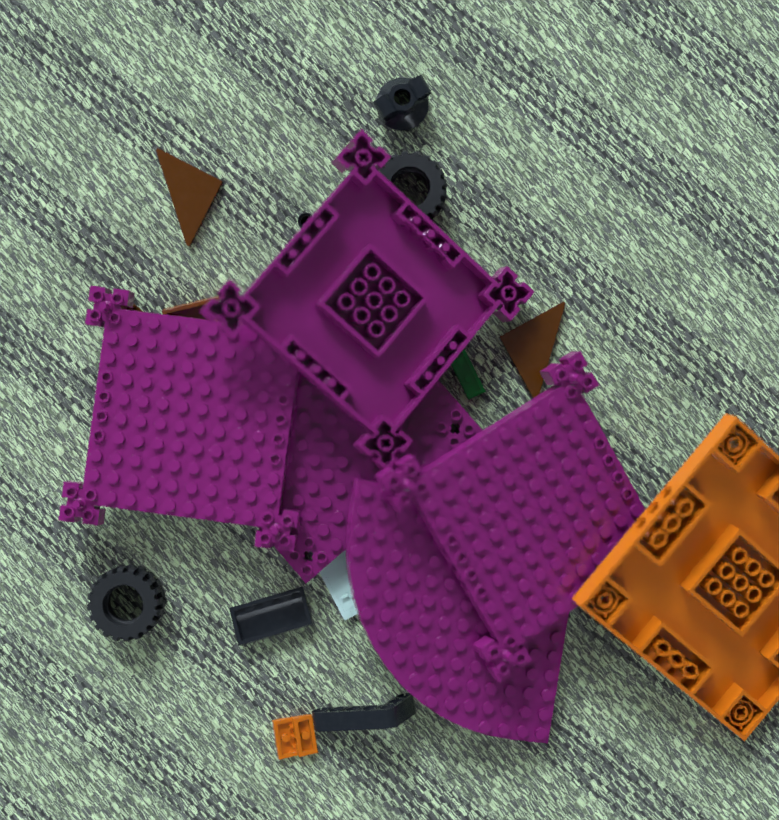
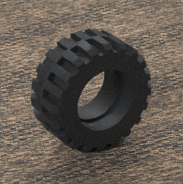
[379,151,447,221]
[87,564,166,642]

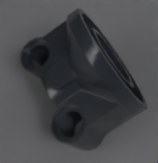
[373,75,432,131]

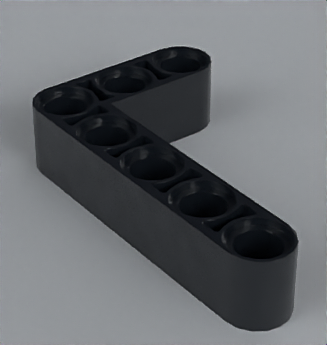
[312,693,416,732]

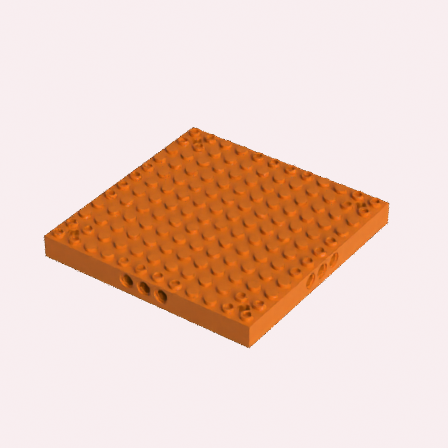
[572,414,779,741]

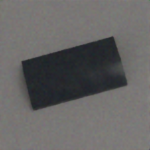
[229,586,314,646]

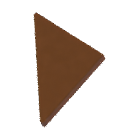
[156,148,224,247]
[499,301,565,398]

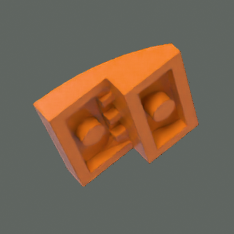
[272,714,318,760]

